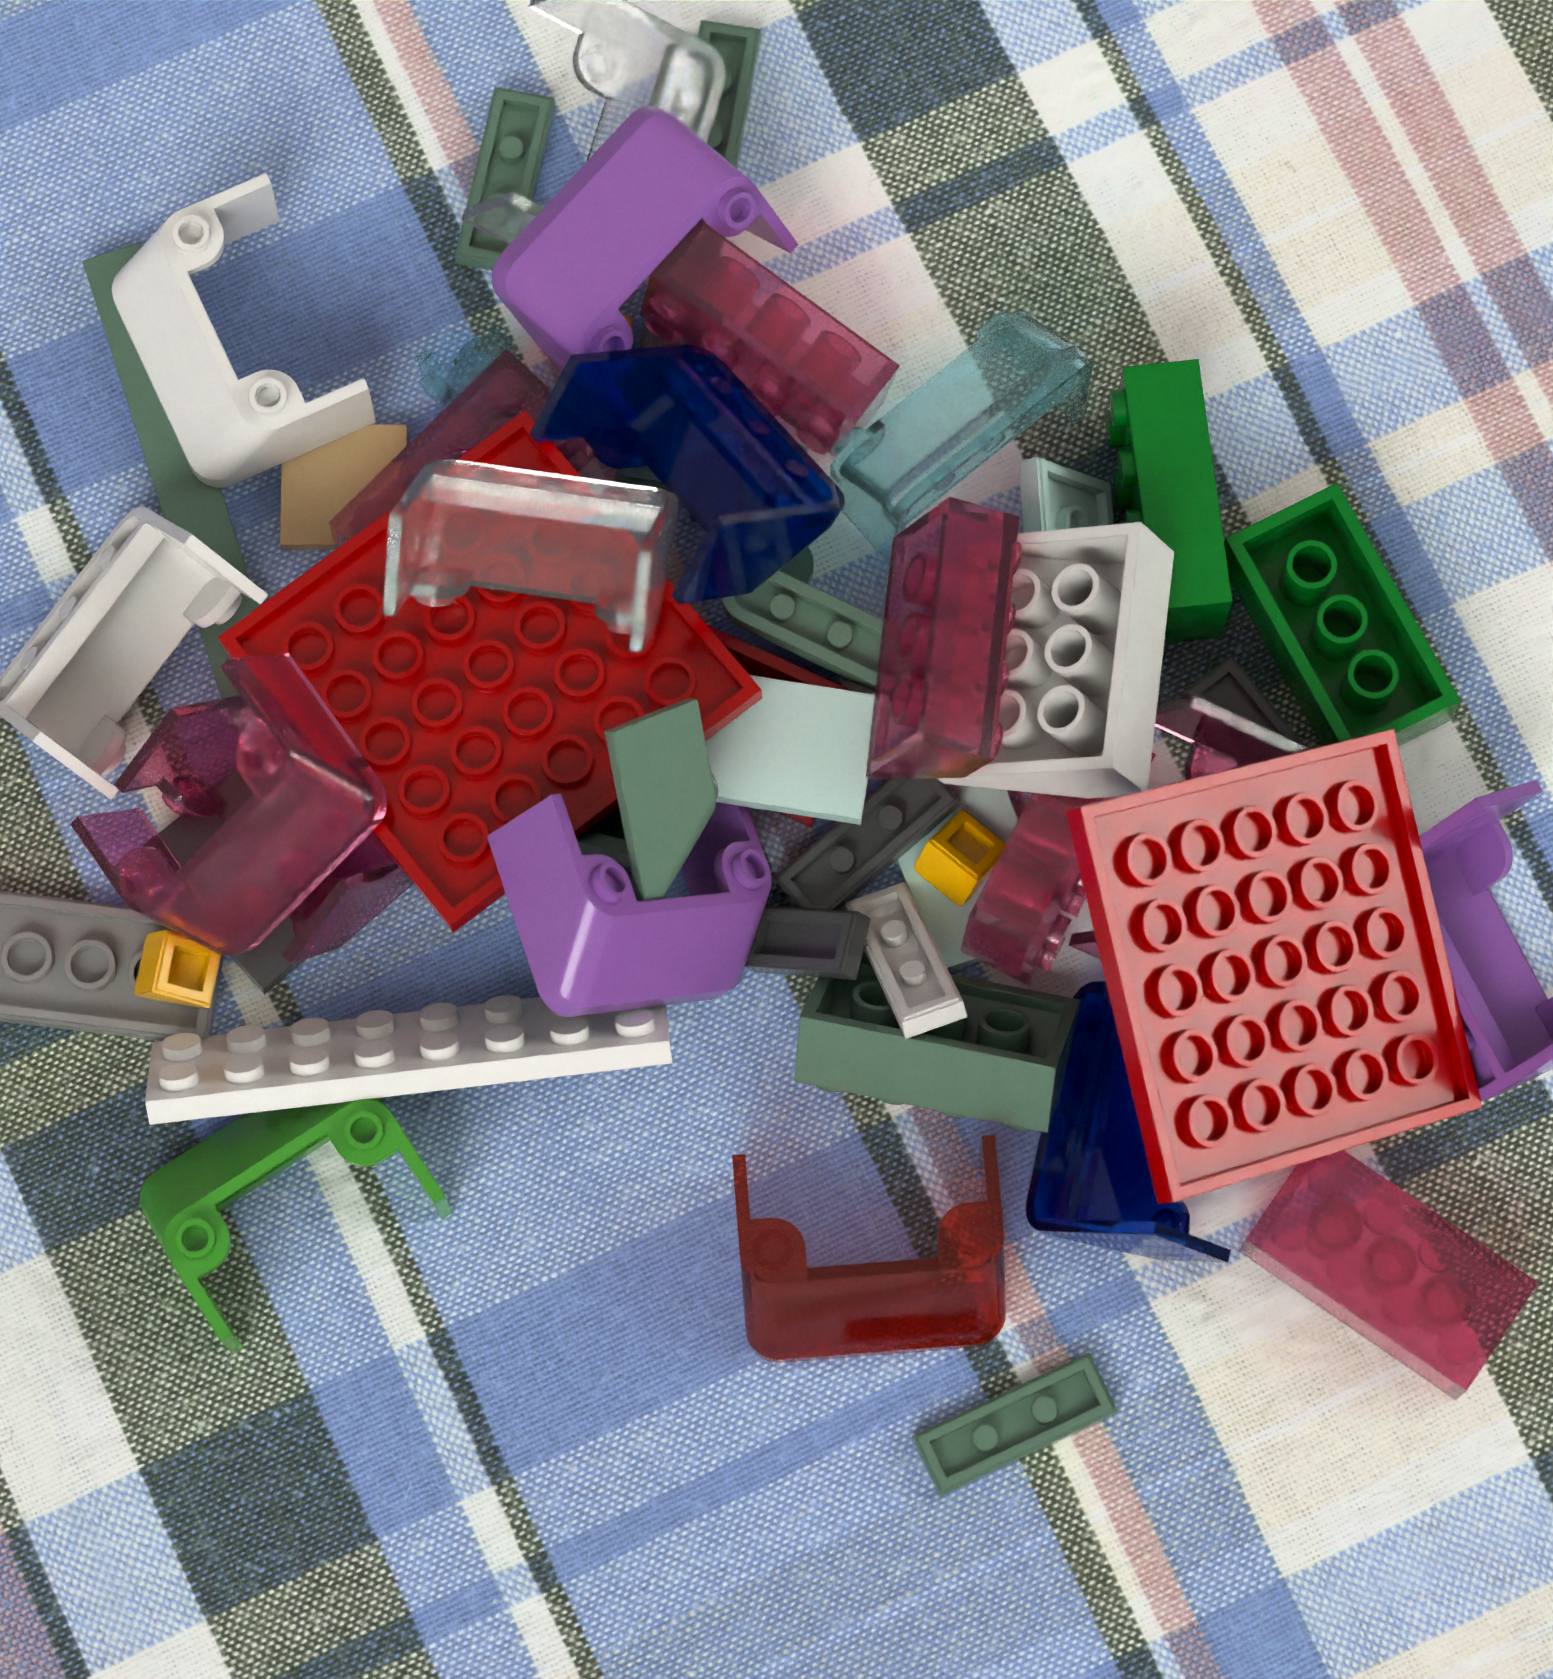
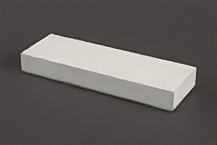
[845,882,967,1039]

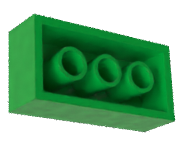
[1105,359,1232,644]
[1224,483,1461,747]

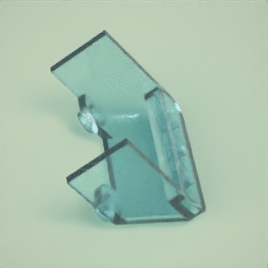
[829,311,1093,570]

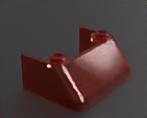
[732,1135,1006,1363]

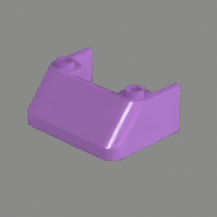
[492,106,799,426]
[1419,780,1553,1101]
[487,794,772,1017]

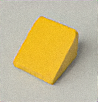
[914,809,1011,906]
[134,930,223,1009]

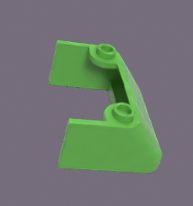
[140,1098,453,1354]

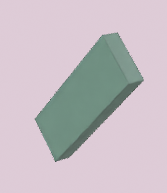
[455,87,556,271]
[912,1353,1118,1498]

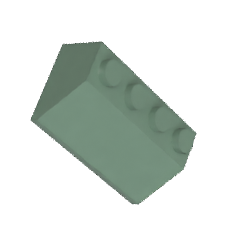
[794,956,1081,1133]

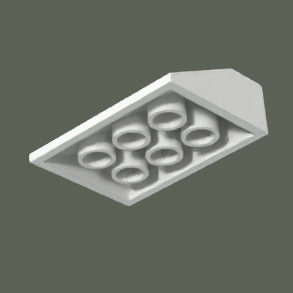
[937,522,1174,798]

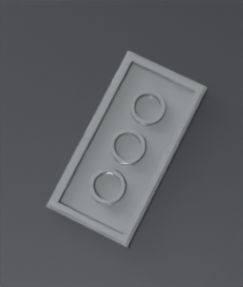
[0,891,225,1041]

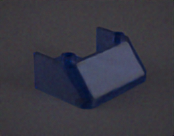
[530,344,845,604]
[1026,981,1231,1263]

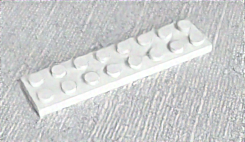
[145,995,672,1125]

